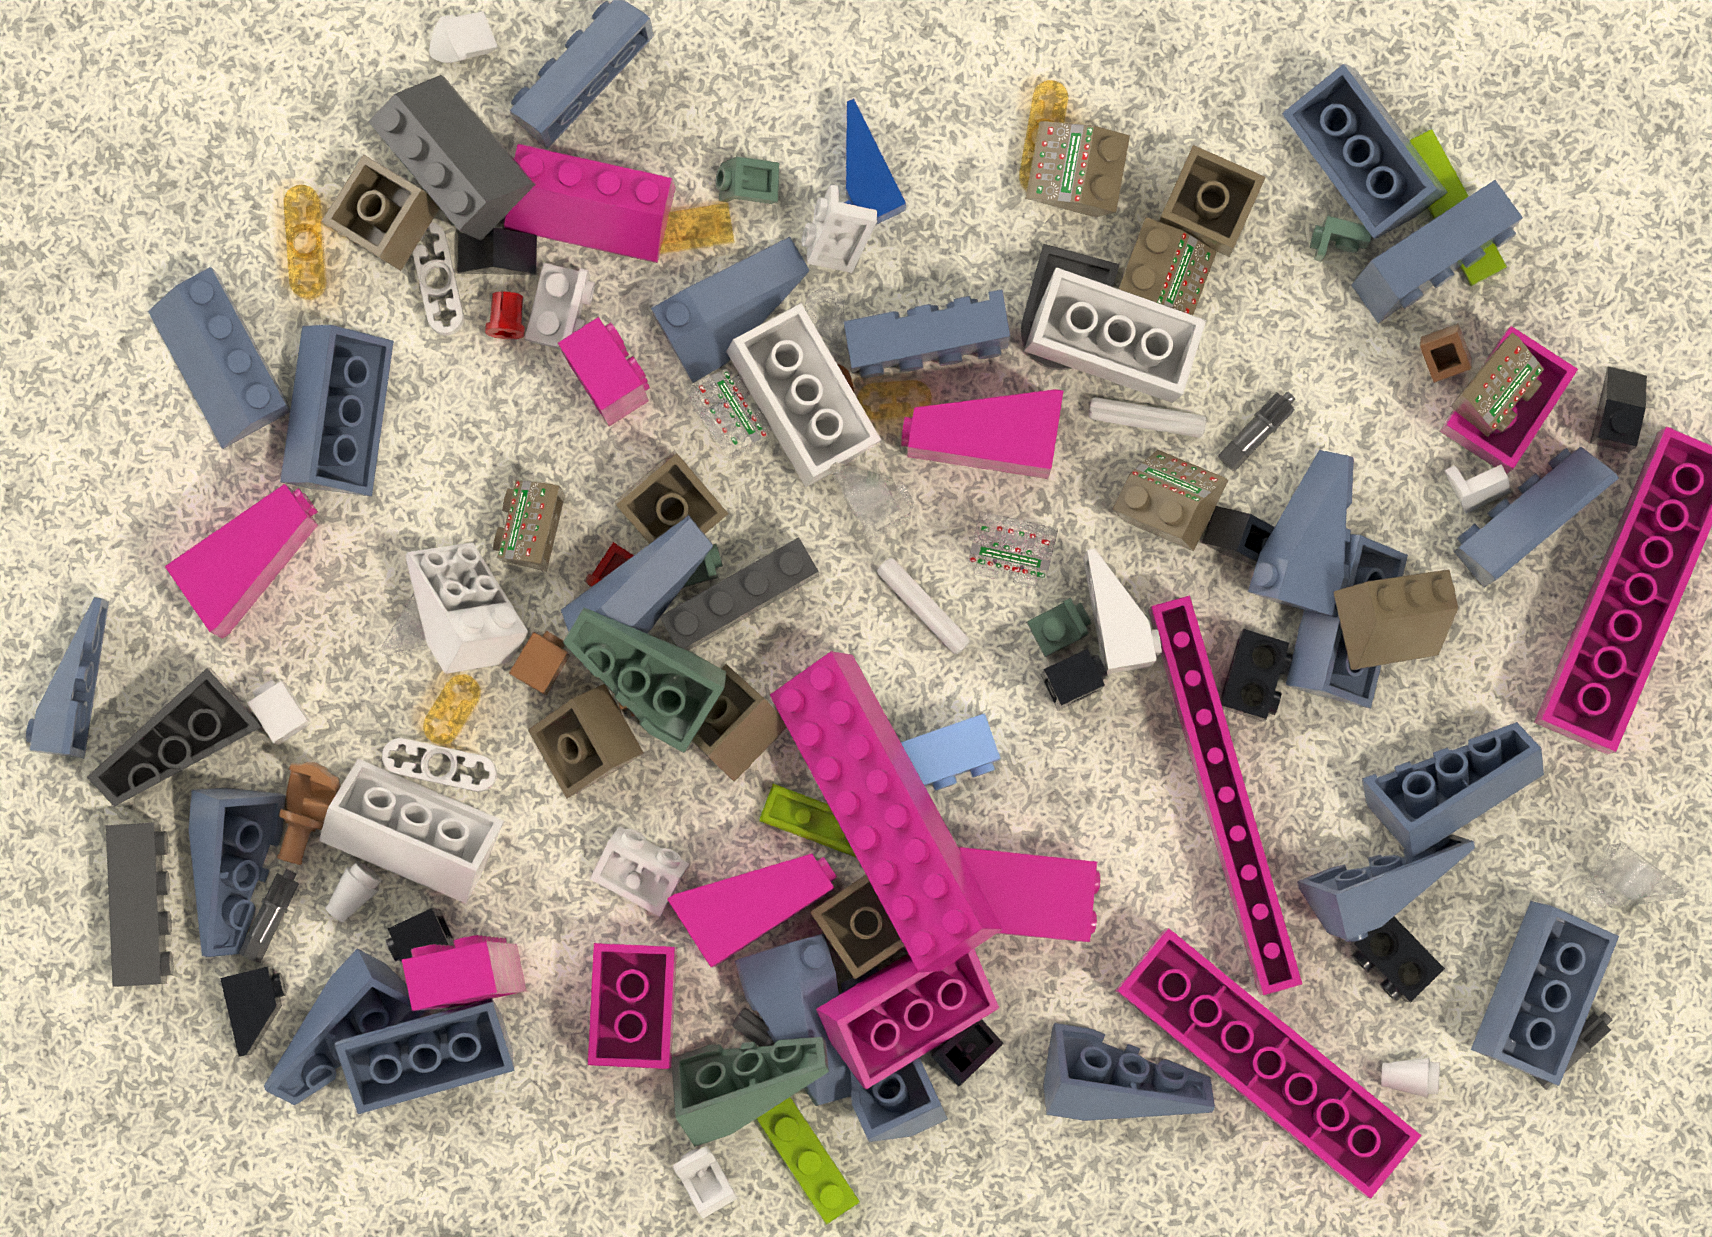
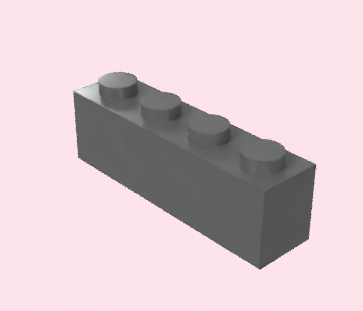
[659,537,819,651]
[106,823,174,987]

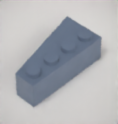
[1352,180,1523,324]
[844,289,1010,378]
[1362,722,1544,858]

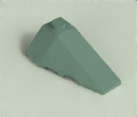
[563,607,726,753]
[671,1037,829,1147]

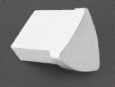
[429,11,498,63]
[1444,464,1511,514]

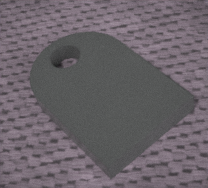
[1021,244,1119,370]

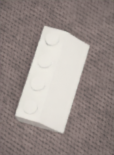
[1024,267,1206,403]
[726,304,881,487]
[319,759,504,903]

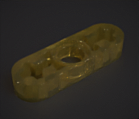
[1019,80,1068,192]
[284,185,327,300]

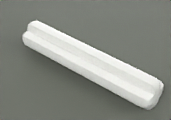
[1089,397,1206,438]
[877,558,970,654]

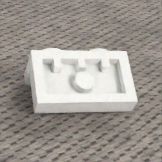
[802,184,877,273]
[525,263,595,349]
[590,827,689,917]

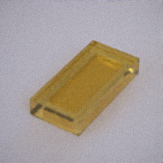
[660,203,735,255]

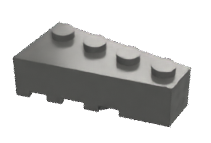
[87,667,263,807]

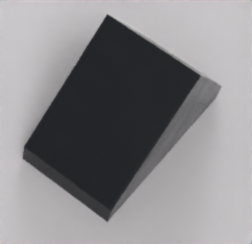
[457,228,537,275]
[931,1019,1004,1087]

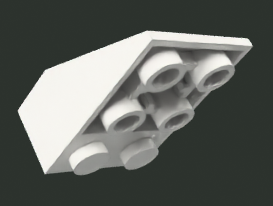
[405,542,528,674]

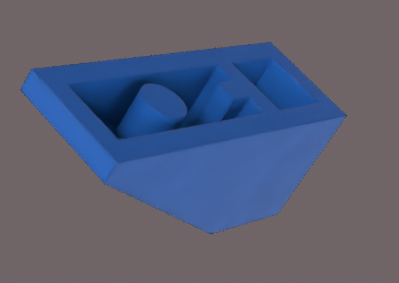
[844,98,906,225]

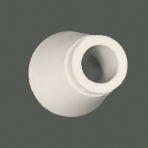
[325,861,382,922]
[1381,1058,1440,1098]

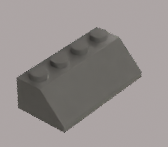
[368,75,536,240]

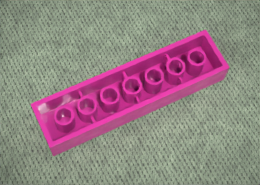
[1534,426,1712,755]
[770,651,1003,972]
[1115,928,1422,1199]
[402,935,527,1011]

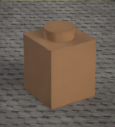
[1420,323,1472,383]
[509,631,570,696]

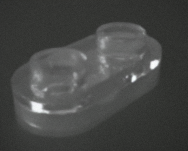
[805,288,845,362]

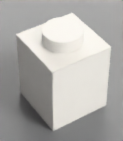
[247,680,312,745]

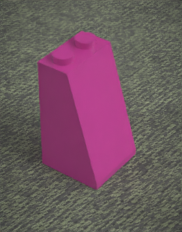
[901,389,1064,479]
[165,484,318,639]
[958,847,1101,942]
[667,854,837,968]

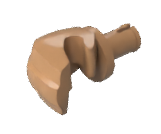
[277,762,341,865]

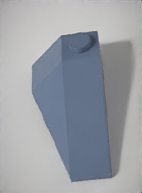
[651,237,810,383]
[1248,450,1354,618]
[561,515,713,634]
[26,597,109,759]
[189,788,286,957]
[1297,835,1475,942]
[735,934,852,1106]
[264,948,426,1105]
[841,967,948,1142]
[1043,1023,1215,1121]

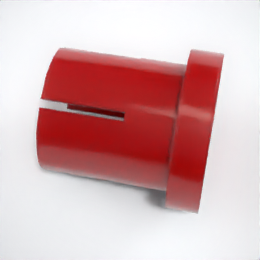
[485,291,525,339]

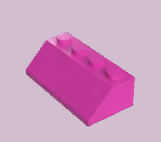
[504,144,676,263]
[816,949,999,1090]

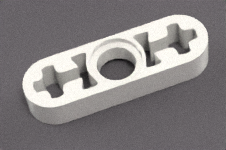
[413,222,464,335]
[382,738,497,792]

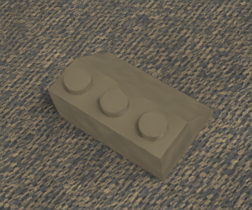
[1333,569,1458,670]

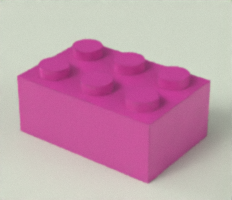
[558,317,650,427]
[1439,326,1578,474]
[588,943,677,1069]

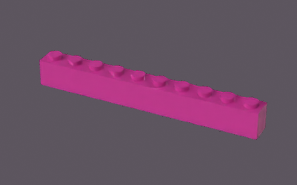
[1148,595,1302,995]

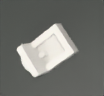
[673,1146,738,1218]

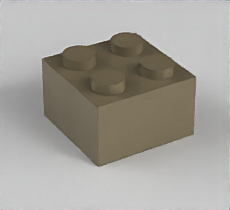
[1159,145,1266,257]
[322,154,440,271]
[810,875,904,980]

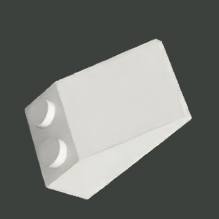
[1083,549,1162,674]

